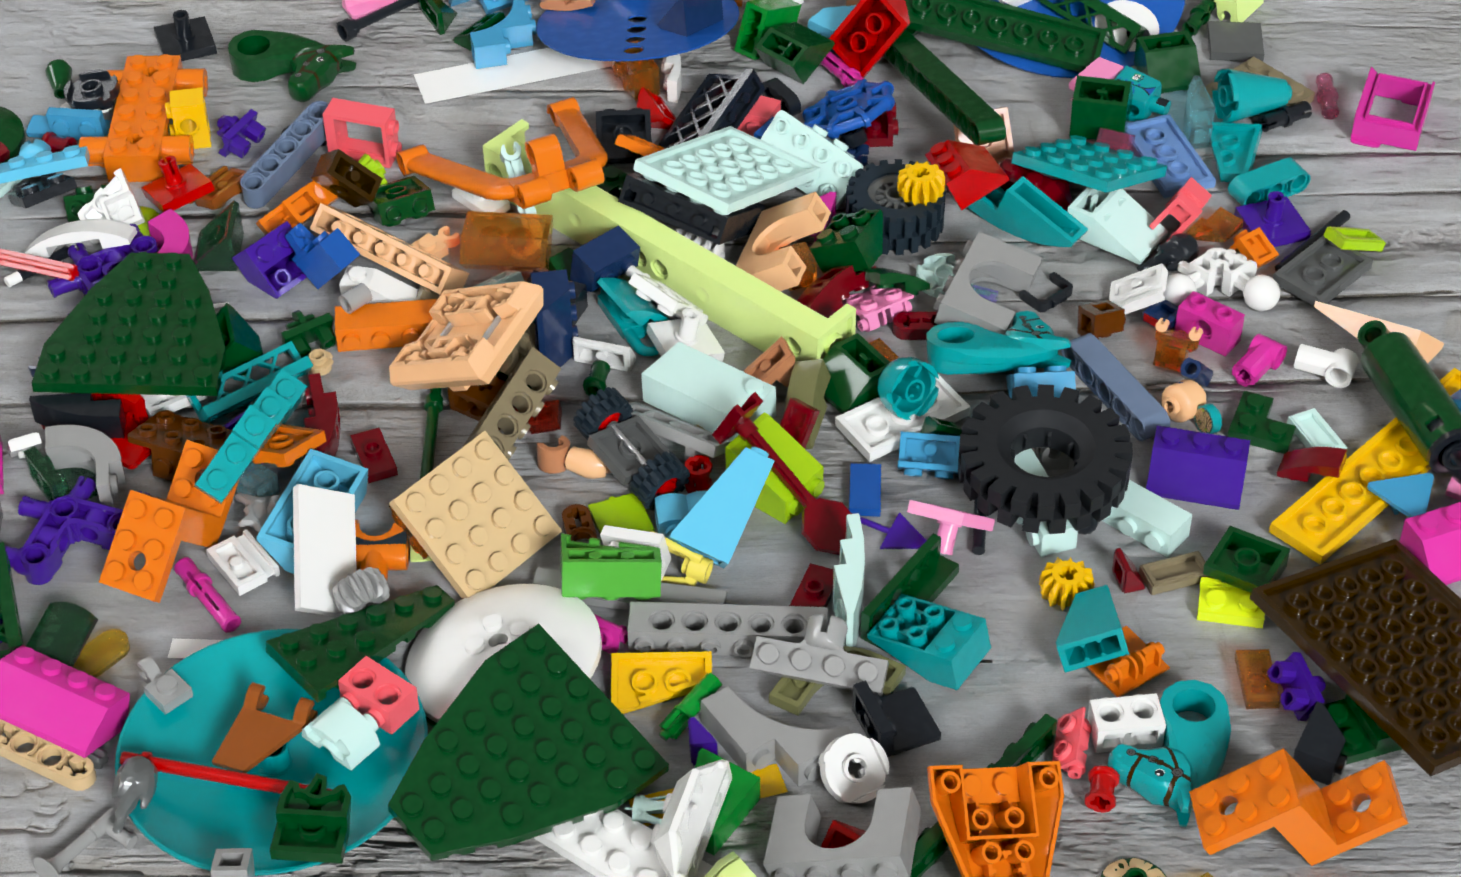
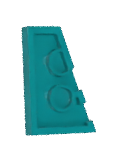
[1207,122,1262,182]

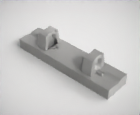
[629,402,732,461]

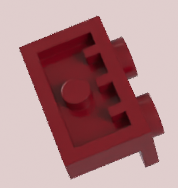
[864,102,899,147]

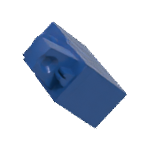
[285,223,361,289]

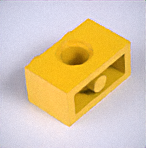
[165,87,211,149]

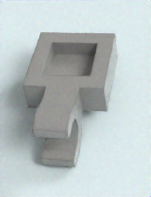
[137,656,193,715]

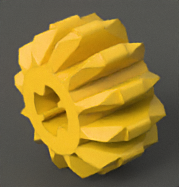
[897,161,945,206]
[1039,557,1095,611]

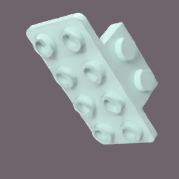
[760,110,863,210]

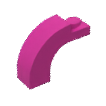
[148,209,193,260]

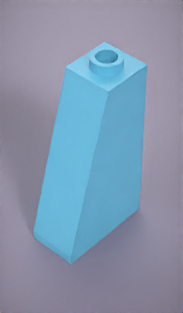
[668,447,775,569]

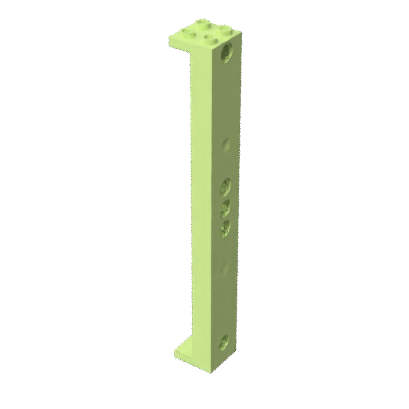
[483,119,856,361]

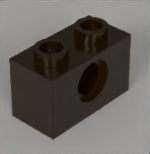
[311,149,383,208]

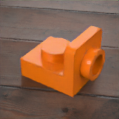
[1229,227,1279,269]

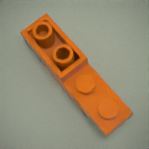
[256,180,340,235]

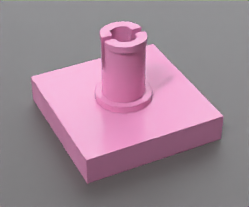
[907,500,995,555]

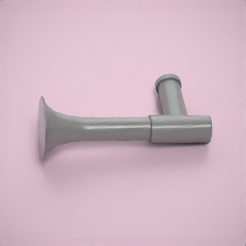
[33,808,138,877]

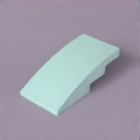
[833,513,865,647]

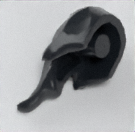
[1137,233,1199,272]

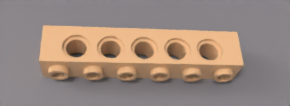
[310,203,469,295]

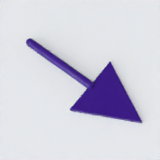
[852,512,927,549]

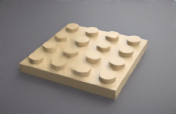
[389,431,562,599]

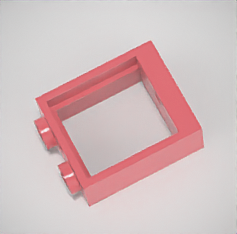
[323,98,402,168]

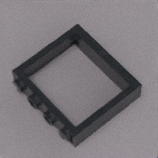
[618,172,766,245]

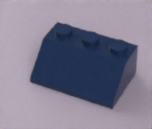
[531,269,578,367]

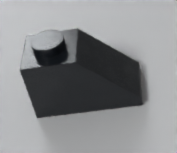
[1293,702,1348,785]

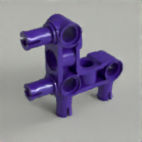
[47,224,158,315]
[5,476,150,585]

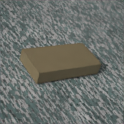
[1139,551,1212,596]

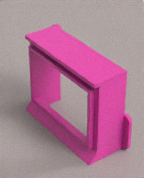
[1350,66,1435,151]

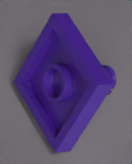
[1234,191,1311,247]

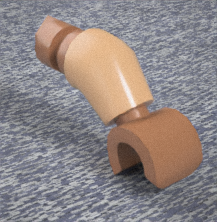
[537,435,612,479]

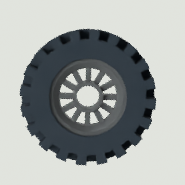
[846,159,946,255]

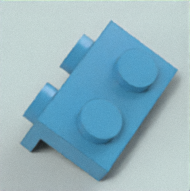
[897,431,960,479]

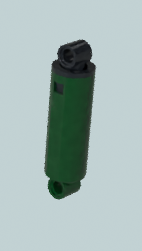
[1357,320,1461,484]

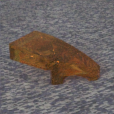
[1186,207,1243,242]

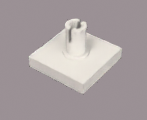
[646,309,725,362]

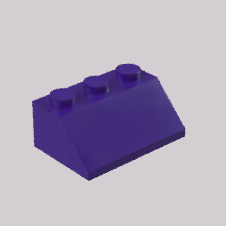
[1146,425,1250,510]

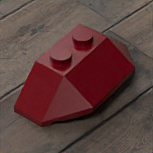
[997,158,1073,212]

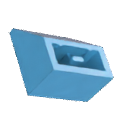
[1006,366,1076,399]

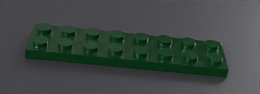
[905,0,1107,72]

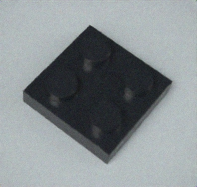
[7,173,78,208]

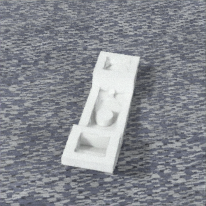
[24,219,137,258]

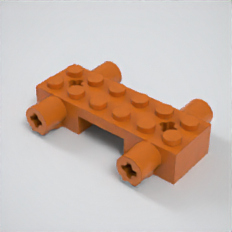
[79,54,208,182]

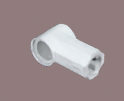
[1294,344,1359,388]

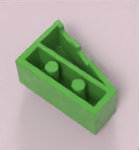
[560,533,662,600]

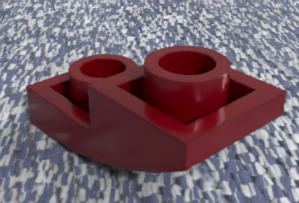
[1277,447,1347,482]

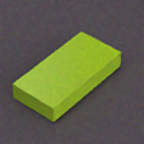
[1323,226,1386,252]

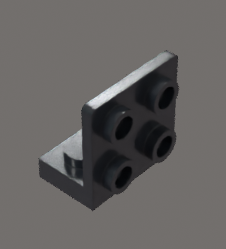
[852,680,941,757]

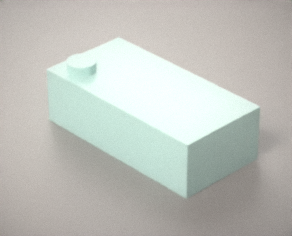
[641,342,776,441]

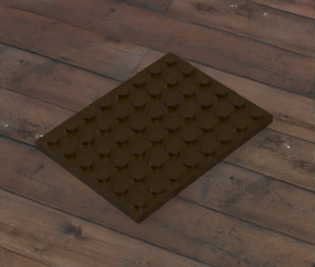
[1250,539,1461,777]

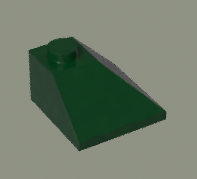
[216,303,263,376]

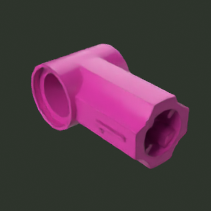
[1232,333,1287,387]

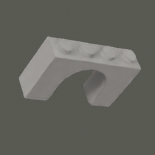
[933,232,1043,334]
[763,787,922,877]

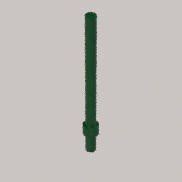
[420,388,444,479]

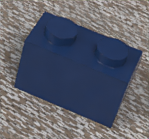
[570,225,640,292]

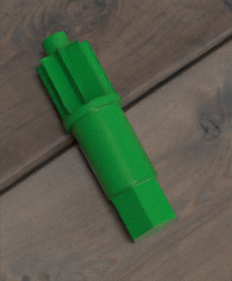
[659,672,723,741]

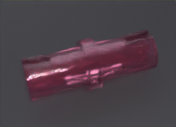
[1315,73,1340,119]

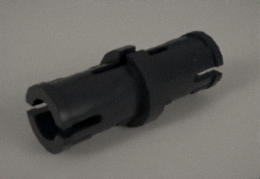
[1258,101,1312,132]

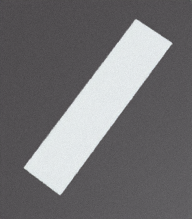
[413,48,627,104]

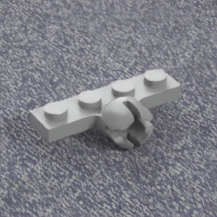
[750,614,889,696]

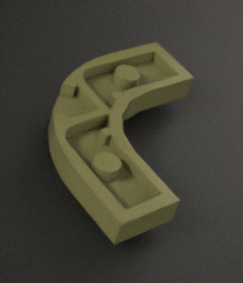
[769,646,906,716]

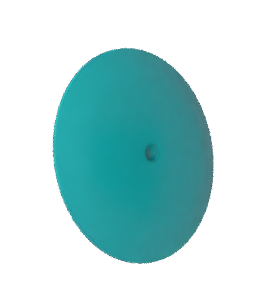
[115,629,428,876]

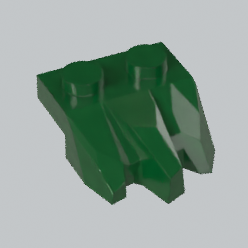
[270,773,351,864]

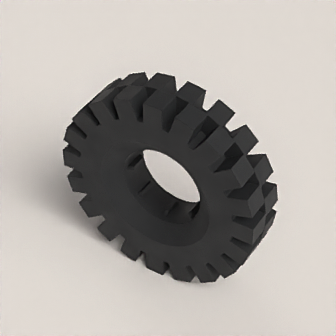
[958,384,1133,534]

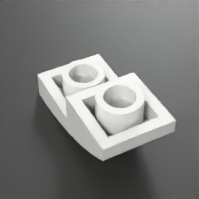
[661,54,682,103]

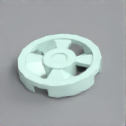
[916,253,973,298]

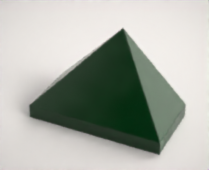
[419,0,457,35]

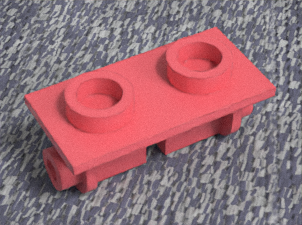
[1052,707,1092,779]

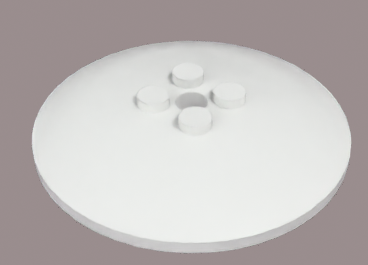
[405,584,602,723]

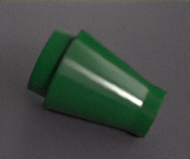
[45,59,72,99]

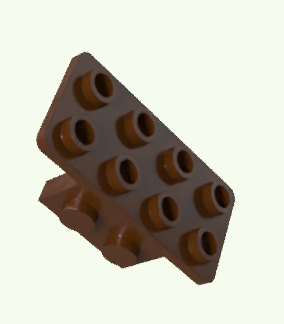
[128,410,232,481]

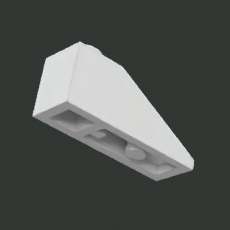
[339,265,418,304]

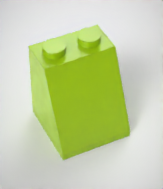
[725,412,825,524]

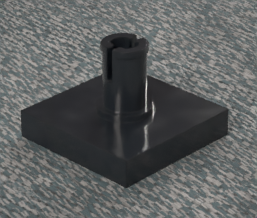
[154,10,217,61]

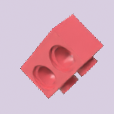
[338,656,420,735]

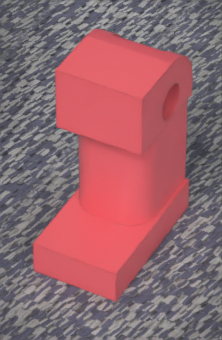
[1149,177,1212,242]

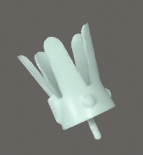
[624,795,667,825]

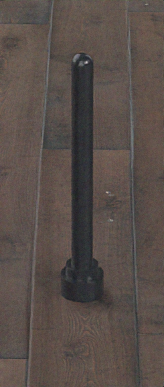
[336,0,419,42]

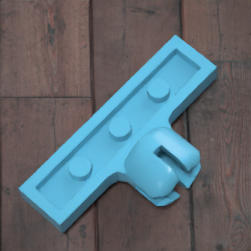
[0,139,90,184]

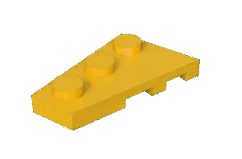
[611,651,712,714]

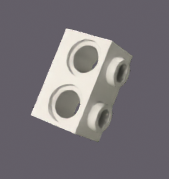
[1087,693,1166,753]

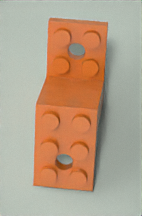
[99,440,239,603]
[1189,748,1409,866]

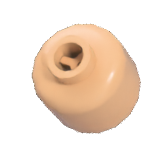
[1161,379,1207,423]

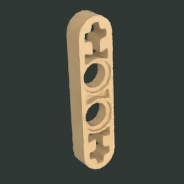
[0,719,97,791]

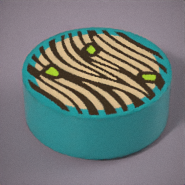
[1194,403,1222,434]

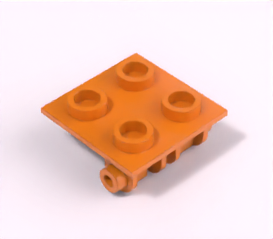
[1087,626,1170,697]

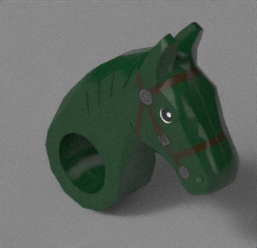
[228,30,357,102]

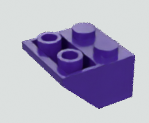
[232,221,307,299]

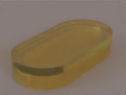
[69,629,130,678]

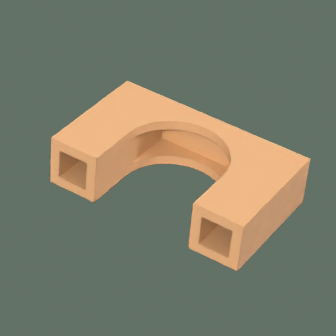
[736,192,831,291]

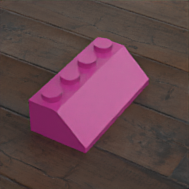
[1399,502,1461,585]
[0,645,130,758]

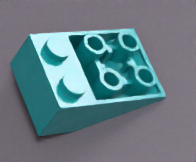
[867,594,991,690]

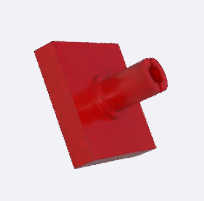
[141,156,215,212]

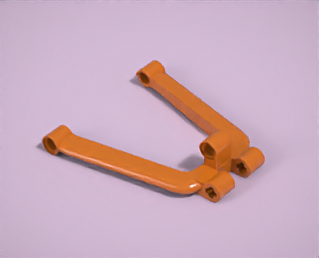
[396,97,608,209]

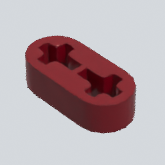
[892,312,940,340]

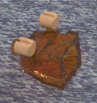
[1153,318,1203,372]

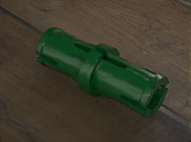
[1182,0,1216,37]

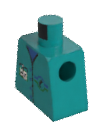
[1114,65,1171,122]

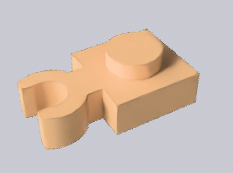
[411,226,460,259]

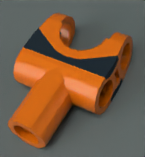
[355,518,410,581]

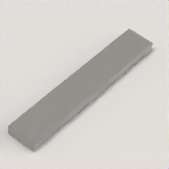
[532,567,727,611]

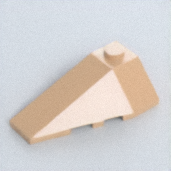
[1314,301,1444,363]

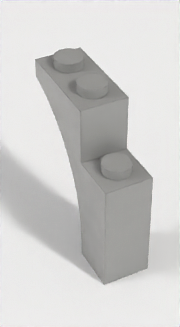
[701,686,853,787]

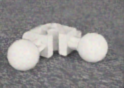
[1163,247,1281,312]

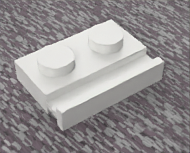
[1109,263,1168,315]
[206,529,280,596]

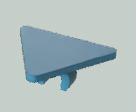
[1367,473,1434,518]

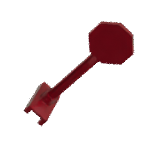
[712,392,852,555]

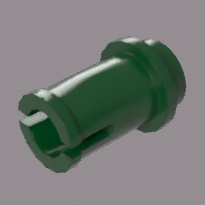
[583,360,611,396]

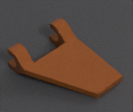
[212,682,318,773]

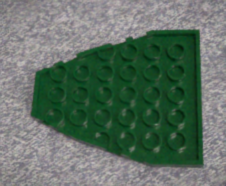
[32,252,227,396]
[388,623,669,861]

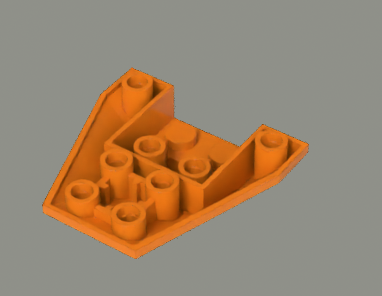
[927,761,1064,877]

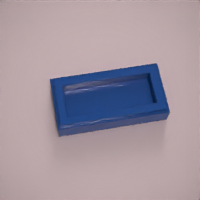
[849,463,881,517]

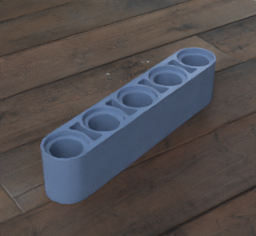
[240,101,329,209]
[1061,333,1170,441]

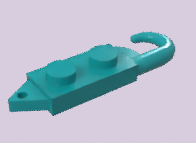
[597,287,659,356]

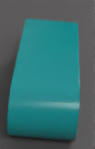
[1228,157,1311,206]

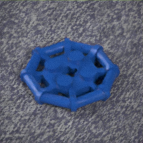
[802,79,895,139]

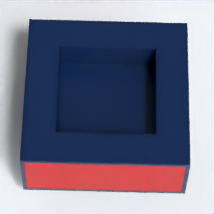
[1142,300,1178,333]

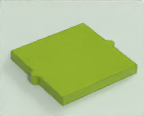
[588,493,655,534]

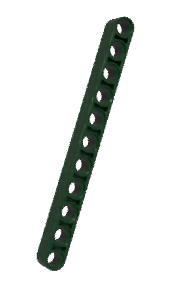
[883,29,1006,146]

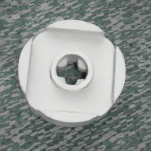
[818,733,889,804]

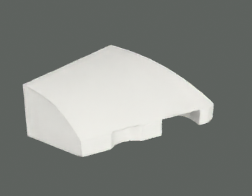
[77,168,146,245]

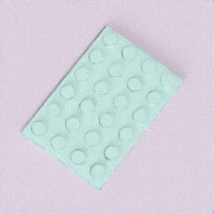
[633,126,821,215]

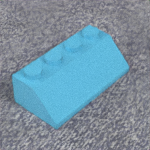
[257,448,368,574]

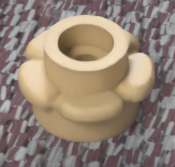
[308,349,333,376]

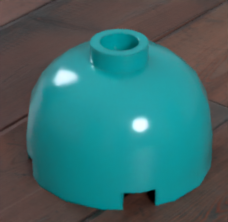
[877,357,939,420]

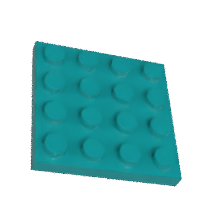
[1011,135,1167,193]

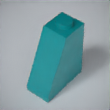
[1056,584,1129,673]

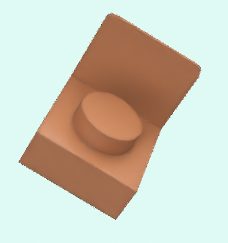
[743,336,795,388]

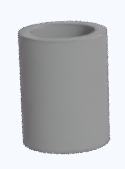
[338,283,372,314]

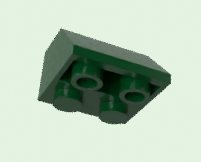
[754,22,835,85]
[1134,30,1202,94]
[1069,75,1133,145]
[809,209,883,274]
[823,333,890,414]

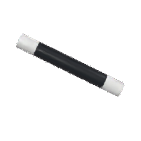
[4,242,82,288]

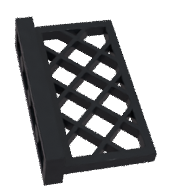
[658,69,765,148]

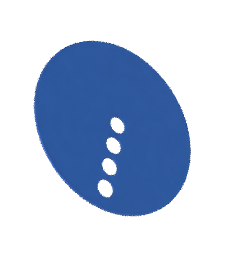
[536,0,739,61]

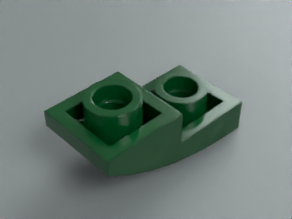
[865,268,930,296]

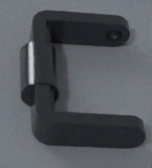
[1019,272,1073,312]

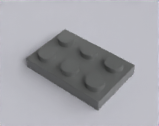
[1273,236,1373,306]

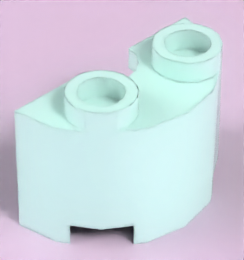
[302,697,380,770]

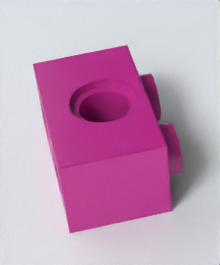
[1174,291,1245,357]

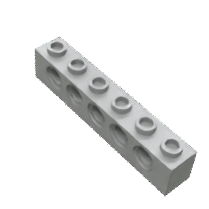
[627,601,828,657]

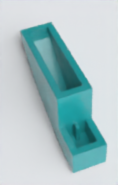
[968,176,1088,247]

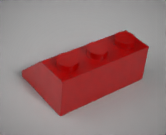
[829,0,910,78]
[924,140,1010,210]

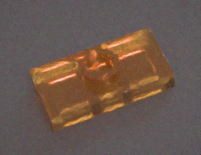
[1234,649,1281,709]

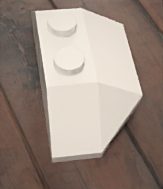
[651,759,732,877]

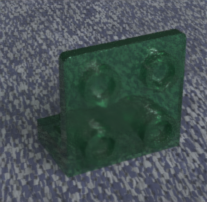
[23,446,98,501]

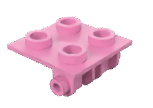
[842,284,914,332]

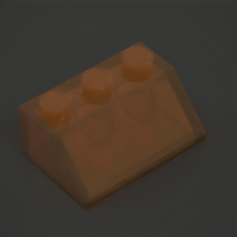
[459,211,553,272]

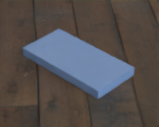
[1125,114,1216,198]

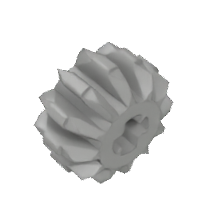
[332,567,390,614]

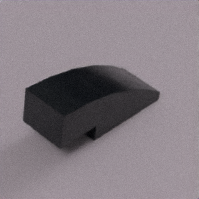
[29,393,126,438]

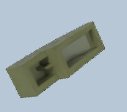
[784,359,831,449]

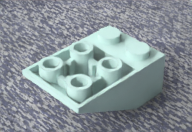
[1068,187,1168,265]

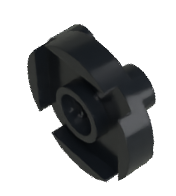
[64,69,120,110]

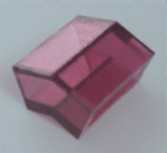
[1097,128,1136,152]

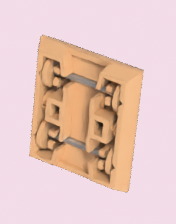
[389,281,543,391]

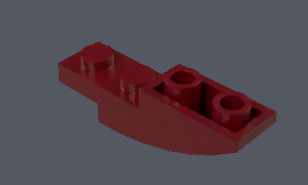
[797,265,876,318]
[303,373,341,458]

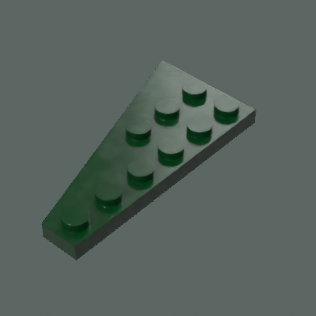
[266,585,455,703]

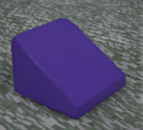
[688,717,718,766]

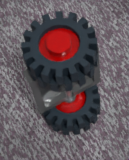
[573,387,690,510]

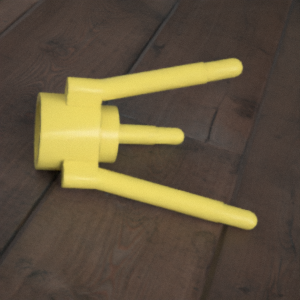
[651,531,714,586]

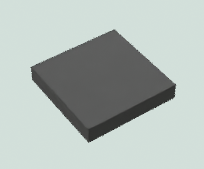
[1207,21,1264,61]

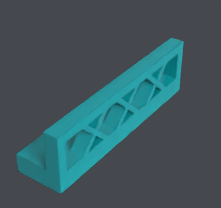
[186,341,313,423]

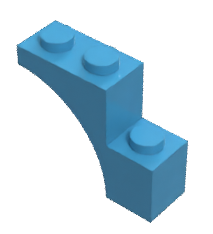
[470,0,537,69]

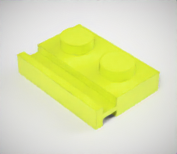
[1197,577,1265,629]

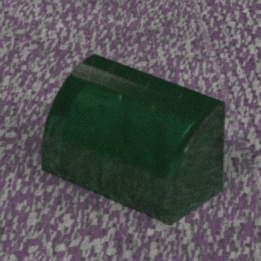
[26,602,98,667]

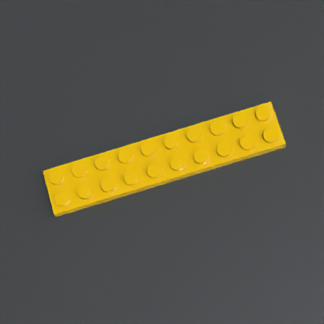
[1269,368,1461,565]

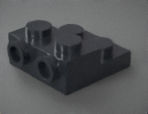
[596,108,652,164]

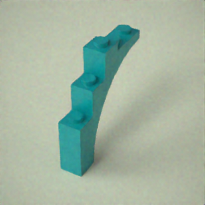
[194,369,307,504]

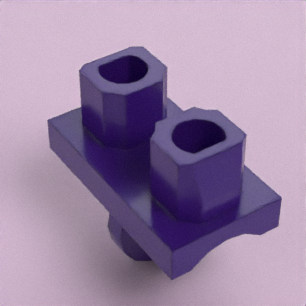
[217,109,266,158]
[1267,652,1326,721]

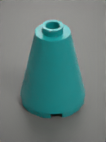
[1212,69,1292,123]

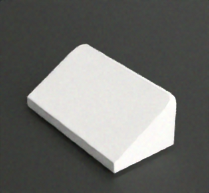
[573,336,636,372]

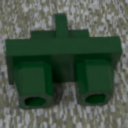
[280,310,336,358]

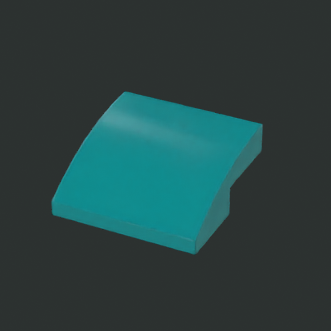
[597,277,671,327]

